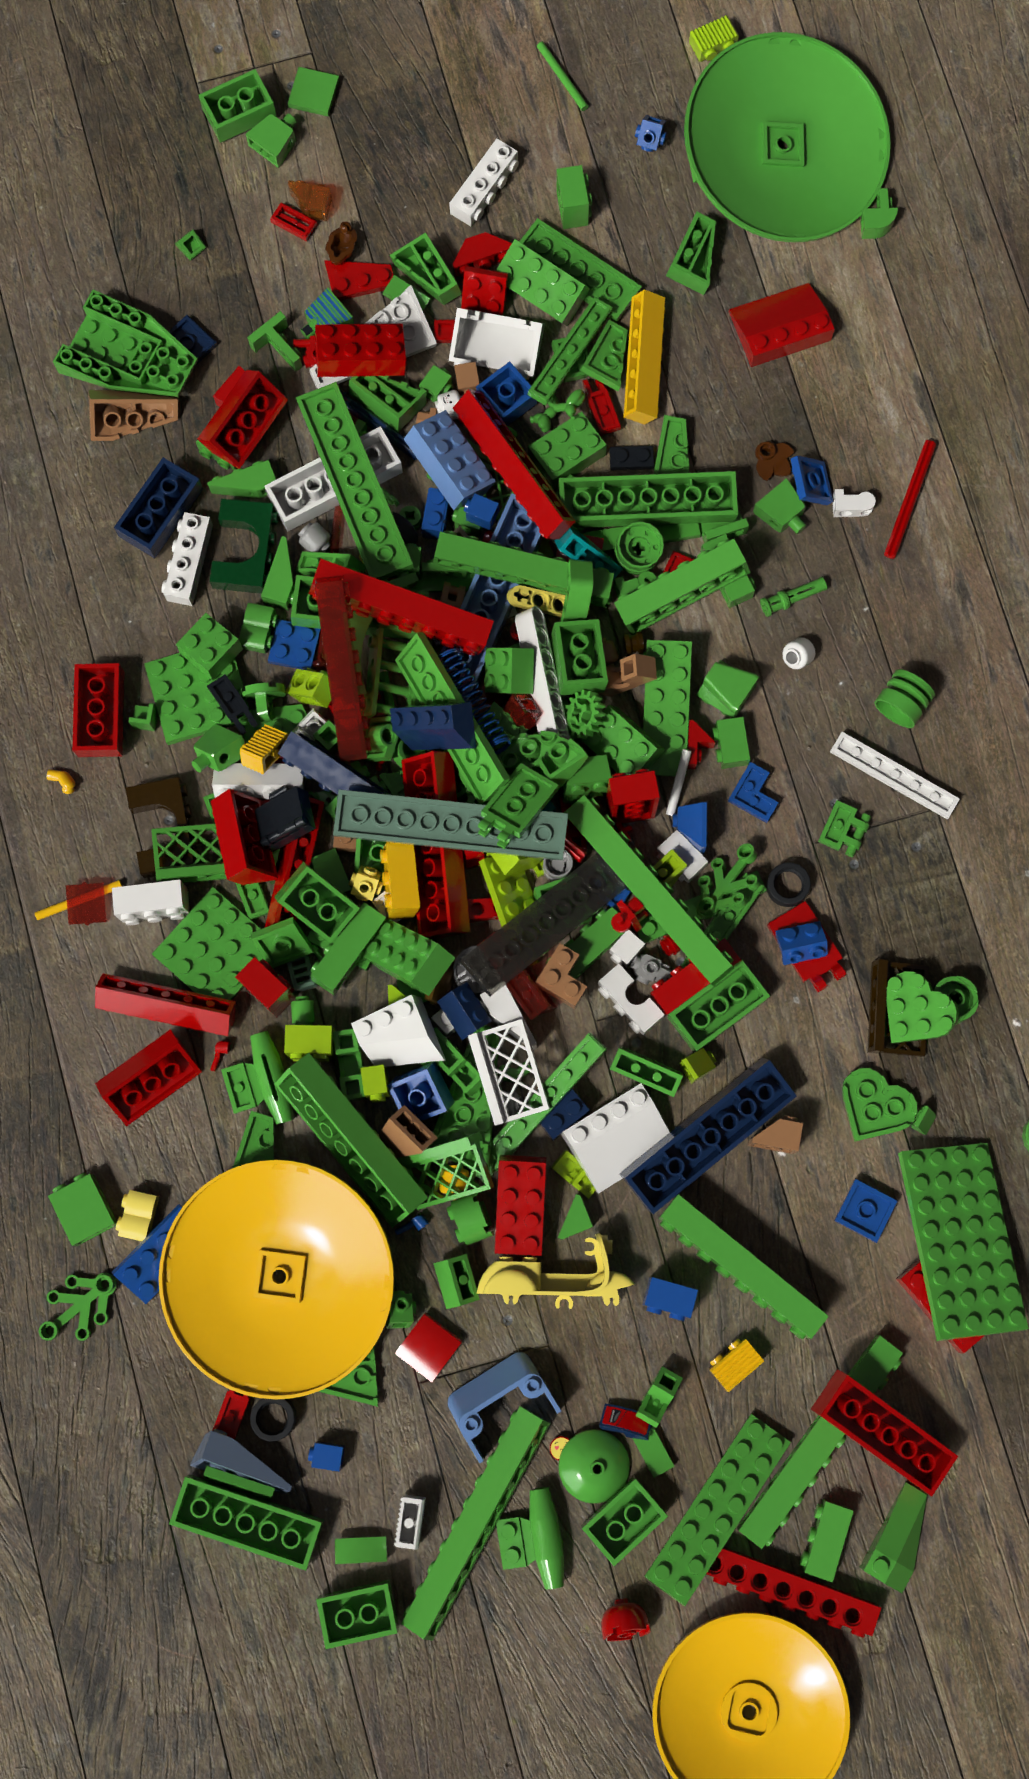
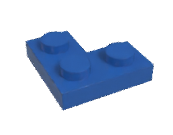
[728,762,779,823]

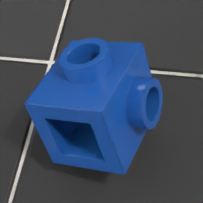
[635,115,667,152]

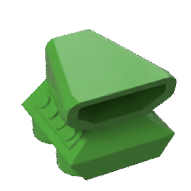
[696,660,759,718]

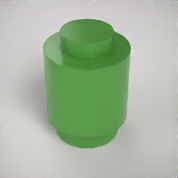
[291,996,315,1025]

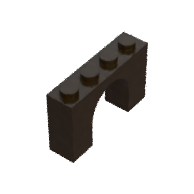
[125,777,199,878]

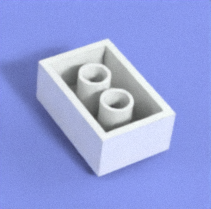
[112,880,190,925]

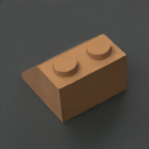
[747,1116,803,1154]

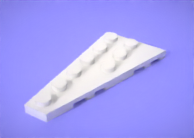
[309,285,437,389]

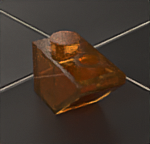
[288,180,332,221]

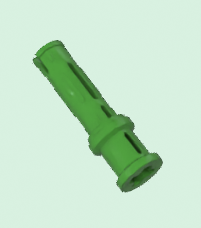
[760,577,827,617]

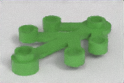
[697,843,760,919]
[39,1273,117,1341]

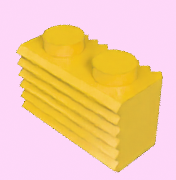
[240,724,288,774]
[709,1338,764,1392]

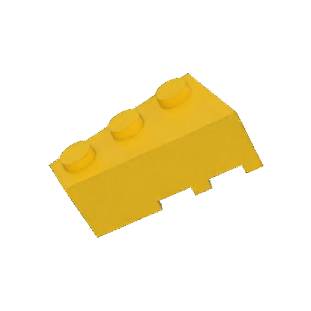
[380,842,420,920]

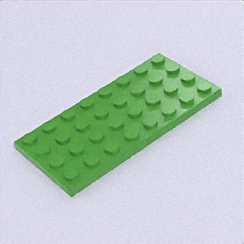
[898,1143,1029,1341]

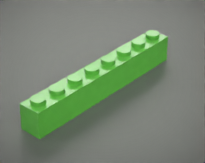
[433,531,614,605]

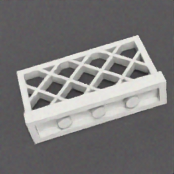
[468,1019,551,1125]

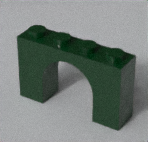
[209,499,279,594]

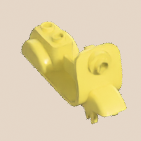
[476,1233,636,1309]

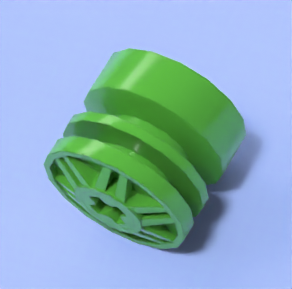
[614,522,664,575]
[874,669,935,728]

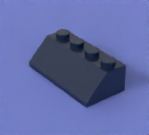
[390,702,476,750]

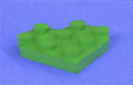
[886,971,959,1043]
[842,1068,918,1142]

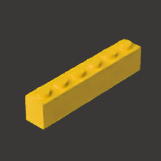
[624,289,665,425]

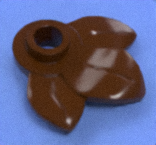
[755,442,794,481]

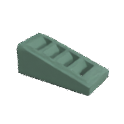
[287,954,318,993]

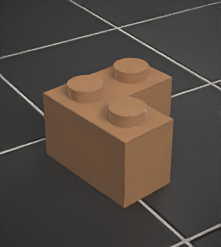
[536,943,587,1009]

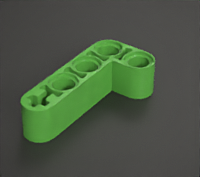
[560,559,593,622]

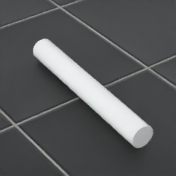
[666,749,692,816]

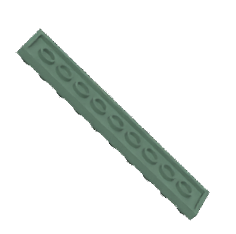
[333,790,568,861]

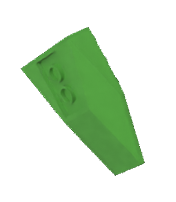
[53,290,198,397]

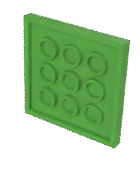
[144,653,252,745]
[152,887,267,1000]

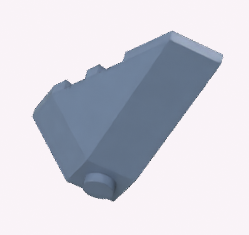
[190,1429,292,1494]

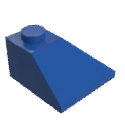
[672,802,707,855]

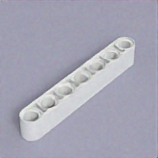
[515,606,570,740]

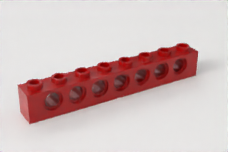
[706,1547,881,1638]

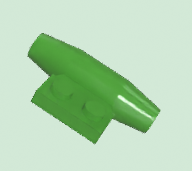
[221,1031,294,1125]
[496,1487,564,1590]

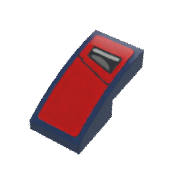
[599,1403,652,1441]

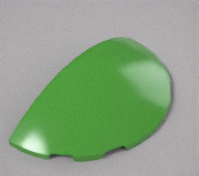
[466,731,588,804]

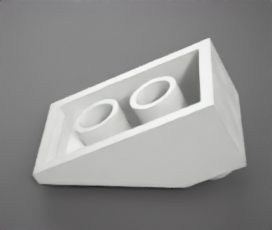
[480,982,537,1050]

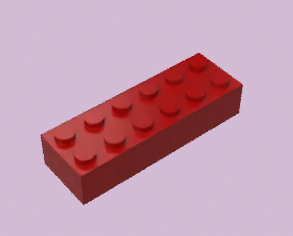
[811,1369,958,1496]

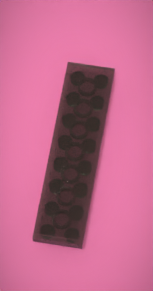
[460,852,627,997]

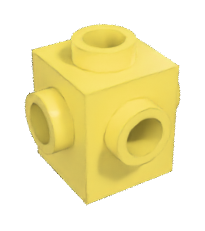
[349,866,383,901]

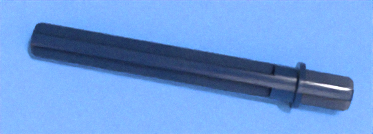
[340,390,417,460]

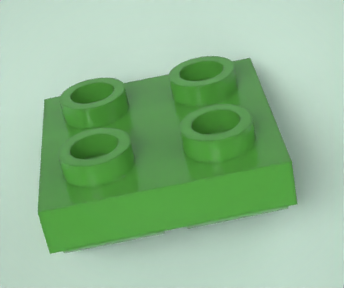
[354,716,398,762]

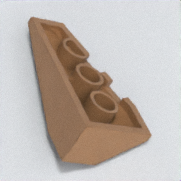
[88,390,178,441]

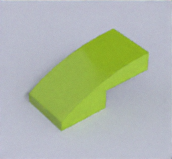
[551,1150,596,1199]

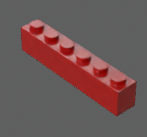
[265,797,324,927]
[95,973,236,1036]

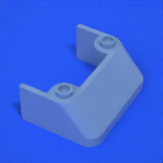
[448,1352,561,1463]

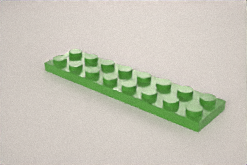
[395,632,510,805]
[644,1414,791,1606]

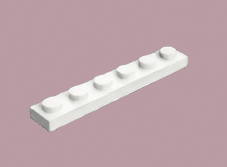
[830,732,960,819]

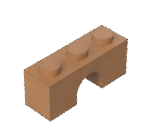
[598,654,657,697]

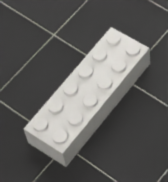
[264,426,403,532]

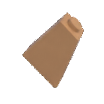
[379,1105,438,1158]

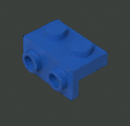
[775,921,828,965]

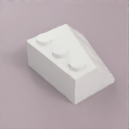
[351,995,446,1067]

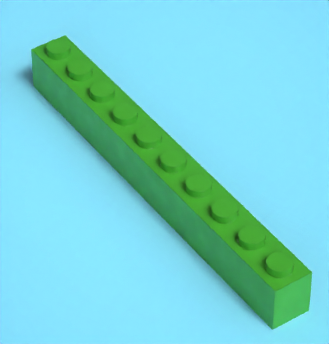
[564,795,734,986]
[737,1335,903,1549]
[401,1406,551,1641]

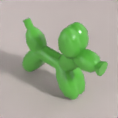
[530,389,586,433]

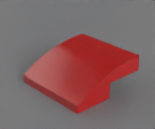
[395,1312,463,1382]

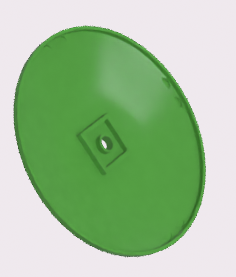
[684,32,890,242]

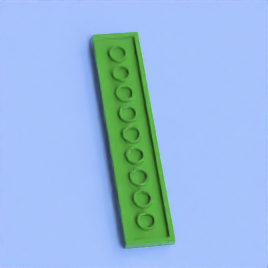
[296,382,414,580]

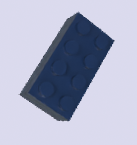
[114,457,203,559]

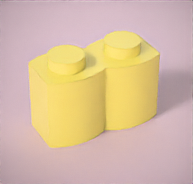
[116,1190,159,1241]

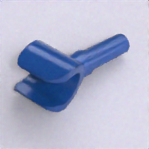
[395,1215,428,1235]

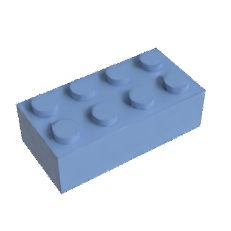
[404,410,496,510]

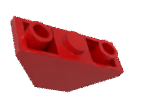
[453,232,512,278]

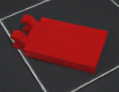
[767,901,846,992]

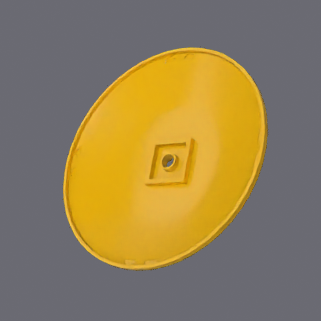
[159,1159,394,1399]

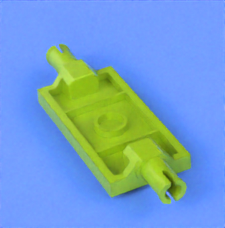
[479,852,548,967]

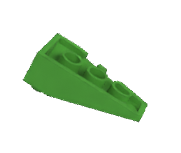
[859,1482,927,1593]

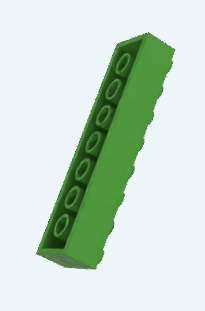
[558,471,738,528]
[274,1053,428,1228]
[658,1194,829,1339]

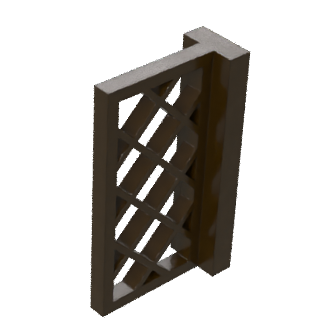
[867,959,929,1057]

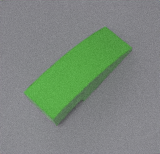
[434,1027,483,1097]

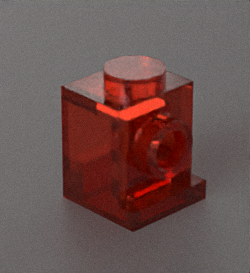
[503,694,542,729]

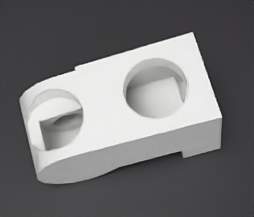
[832,489,876,517]

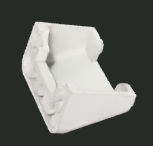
[449,308,545,380]

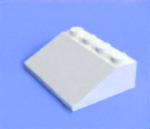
[561,1083,670,1194]

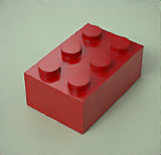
[235,957,295,1018]

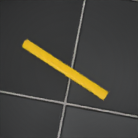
[34,880,123,921]

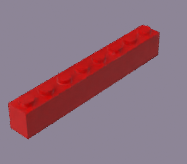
[453,389,576,539]

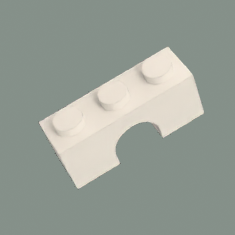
[598,964,665,1035]

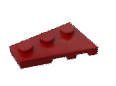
[324,260,394,301]

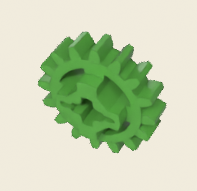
[565,690,606,740]

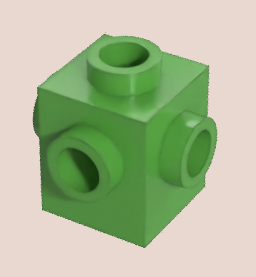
[386,1291,416,1329]

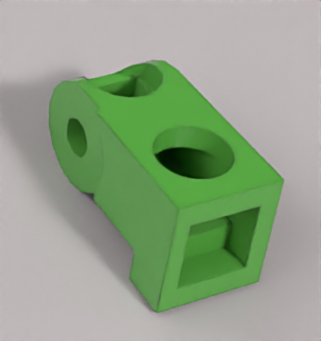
[613,571,657,598]

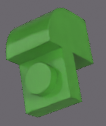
[860,188,898,239]
[635,1366,683,1428]

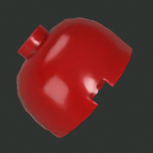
[601,1598,651,1642]

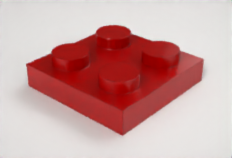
[461,266,508,316]

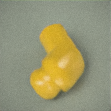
[47,769,76,794]

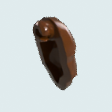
[325,222,357,265]

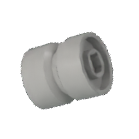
[543,850,573,882]

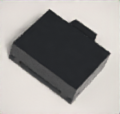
[255,785,316,852]

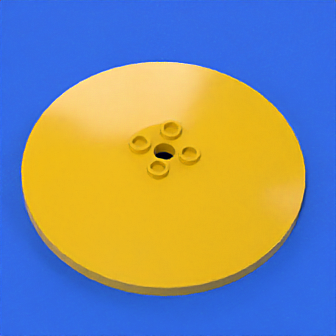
[652,1612,850,1779]

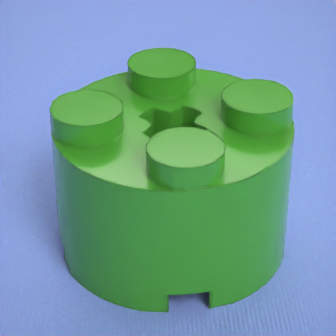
[932,976,979,1024]
[447,1192,494,1245]

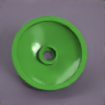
[558,1429,630,1503]

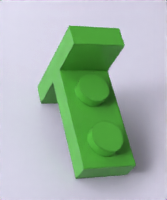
[247,311,302,372]

